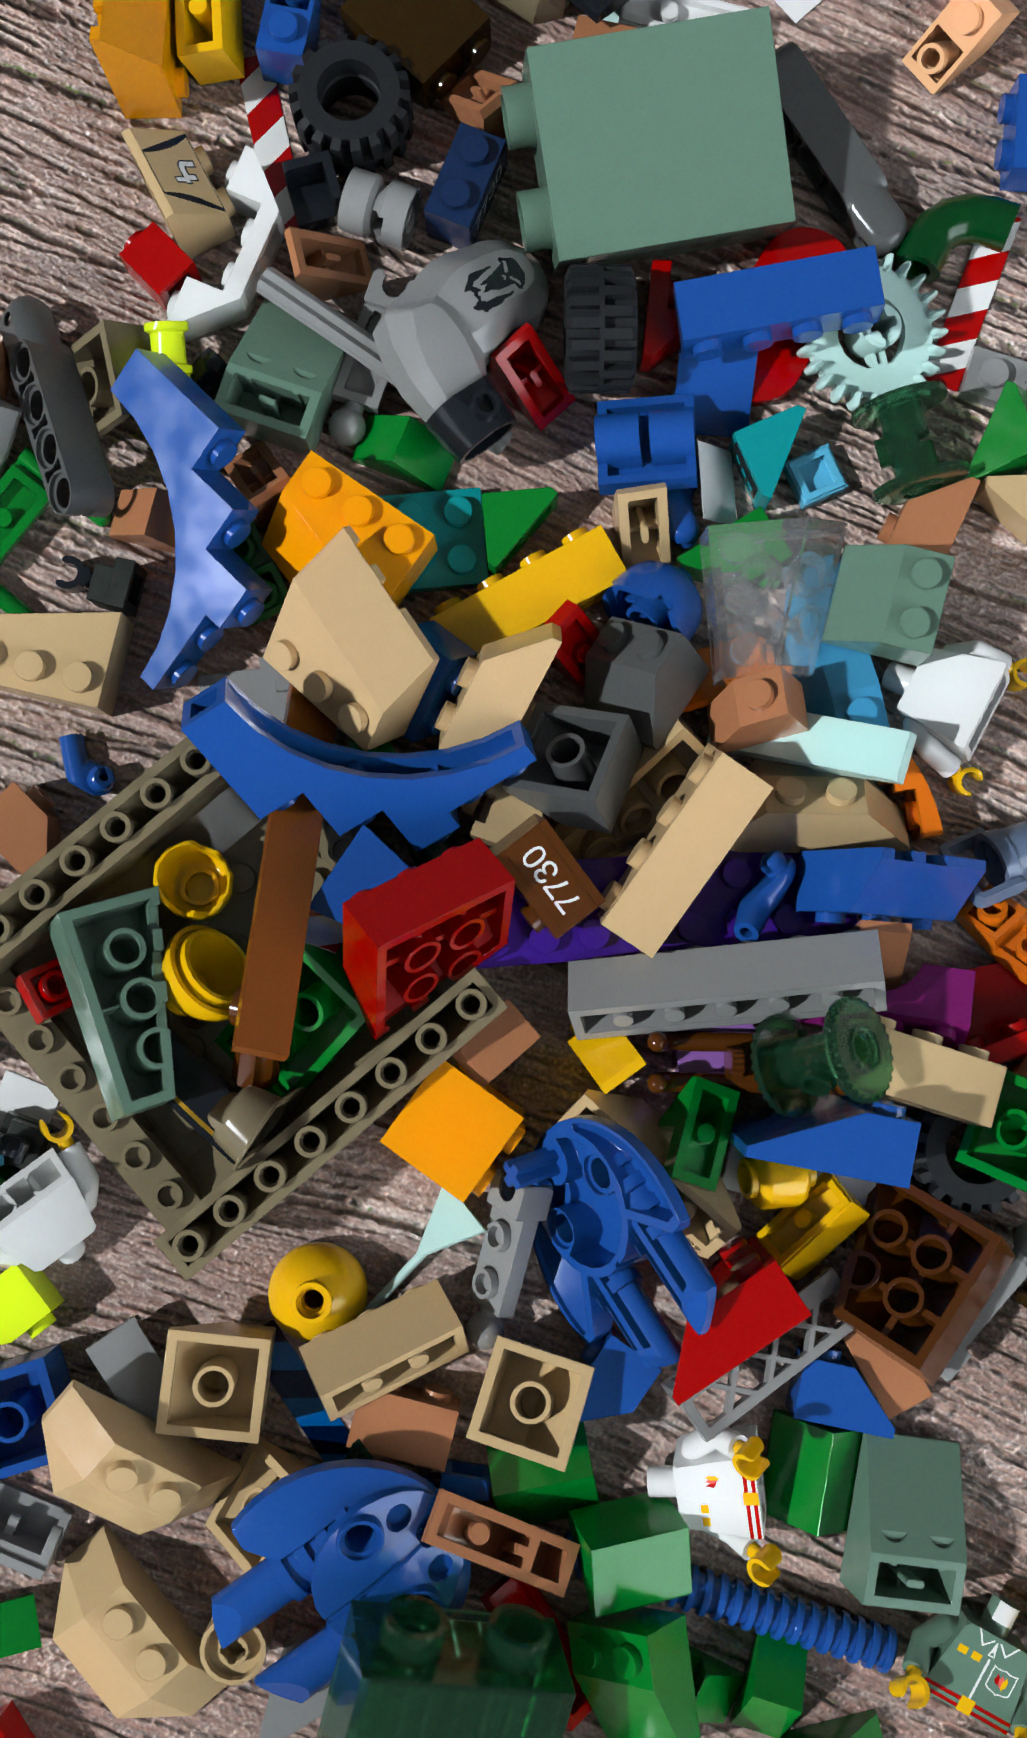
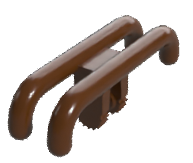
[647,1031,853,1096]

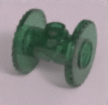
[851,381,970,505]
[750,996,894,1118]

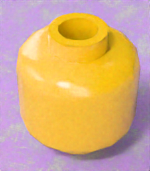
[737,1157,817,1210]

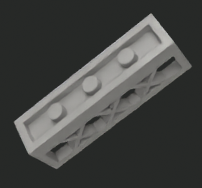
[660,1265,853,1443]

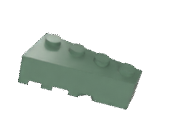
[47,886,176,1122]

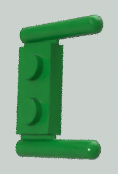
[0,447,112,614]

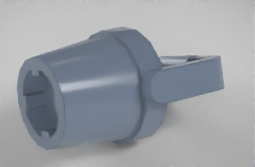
[940,820,1027,908]

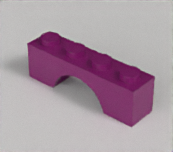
[779,963,976,1048]

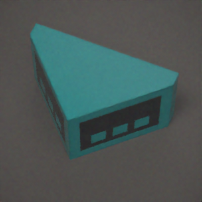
[728,405,806,511]

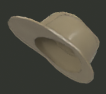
[208,1085,307,1172]

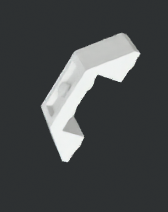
[167,145,285,342]

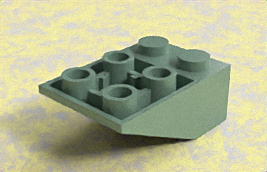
[215,298,357,455]
[839,1433,967,1616]

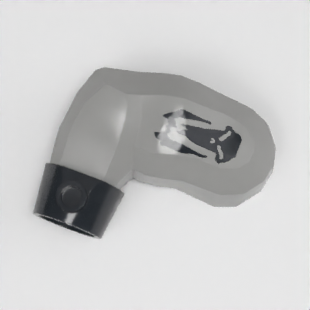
[373,239,549,464]

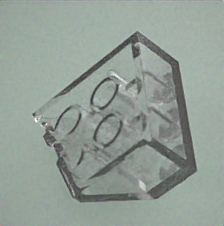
[699,517,848,686]

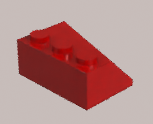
[343,837,515,1040]
[672,1235,812,1406]

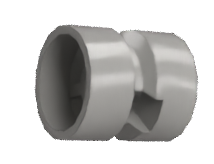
[337,167,422,251]

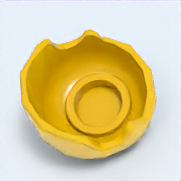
[153,840,234,921]

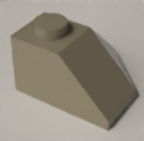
[69,320,151,434]

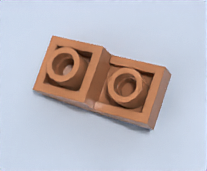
[835,1322,933,1420]

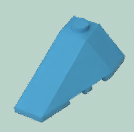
[778,553,890,727]

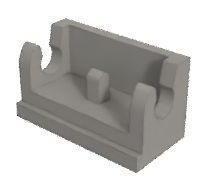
[85,1316,164,1421]
[0,1480,76,1580]

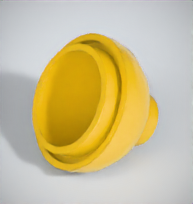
[162,925,246,1022]
[268,1241,368,1343]

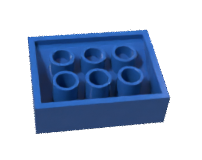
[729,1088,921,1189]

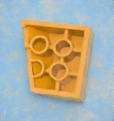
[89,0,189,119]
[261,450,438,607]

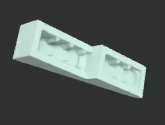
[706,713,917,785]

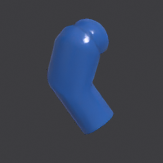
[59,734,115,796]

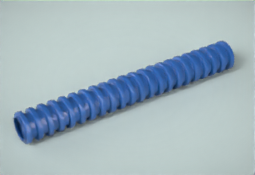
[564,1529,898,1674]

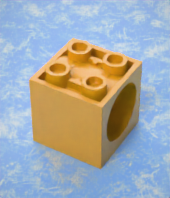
[380,1056,526,1203]

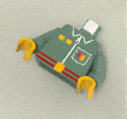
[889,1592,1027,1738]

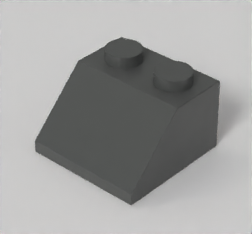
[584,616,710,750]
[501,702,644,834]

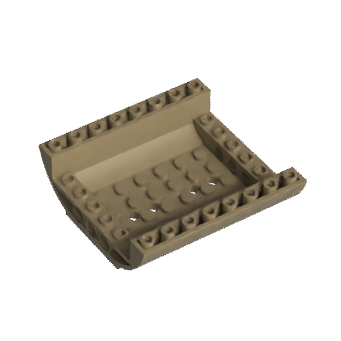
[0,737,508,1282]

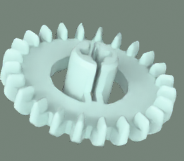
[796,253,949,414]

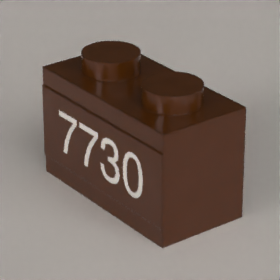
[489,814,606,940]

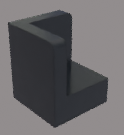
[282,150,342,231]

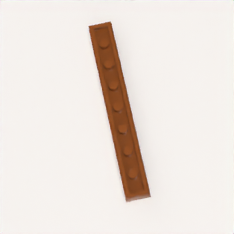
[231,683,336,1062]

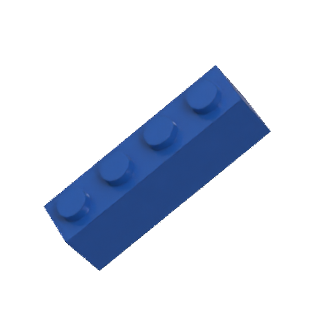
[673,245,885,361]

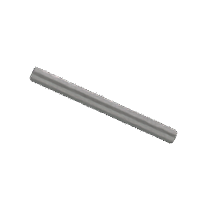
[256,267,512,455]

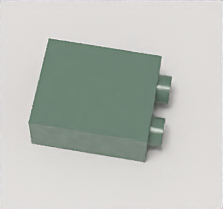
[500,6,796,276]

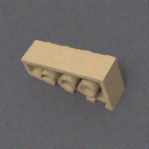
[0,612,135,717]
[598,743,774,958]

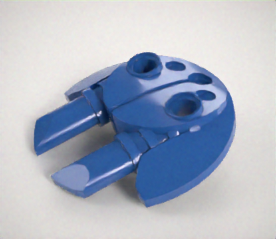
[502,1115,717,1368]
[211,1459,471,1703]

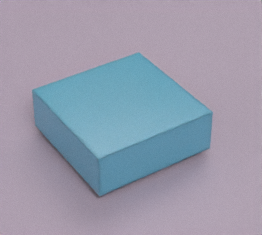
[783,443,848,510]

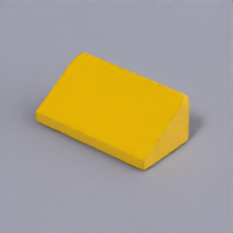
[755,1172,870,1281]

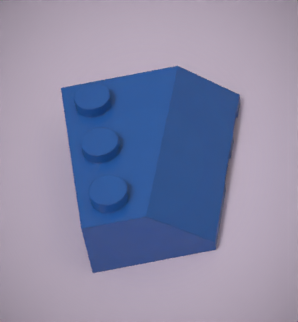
[796,847,986,930]

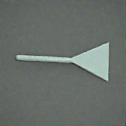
[364,1187,487,1311]

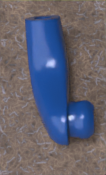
[667,456,700,549]
[734,850,797,942]

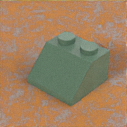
[821,544,955,666]

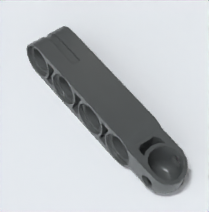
[775,41,908,258]
[0,295,115,518]

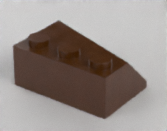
[833,1183,1015,1386]

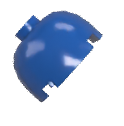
[602,560,703,642]

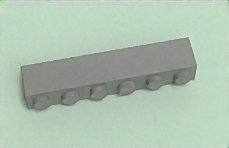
[568,929,887,1040]

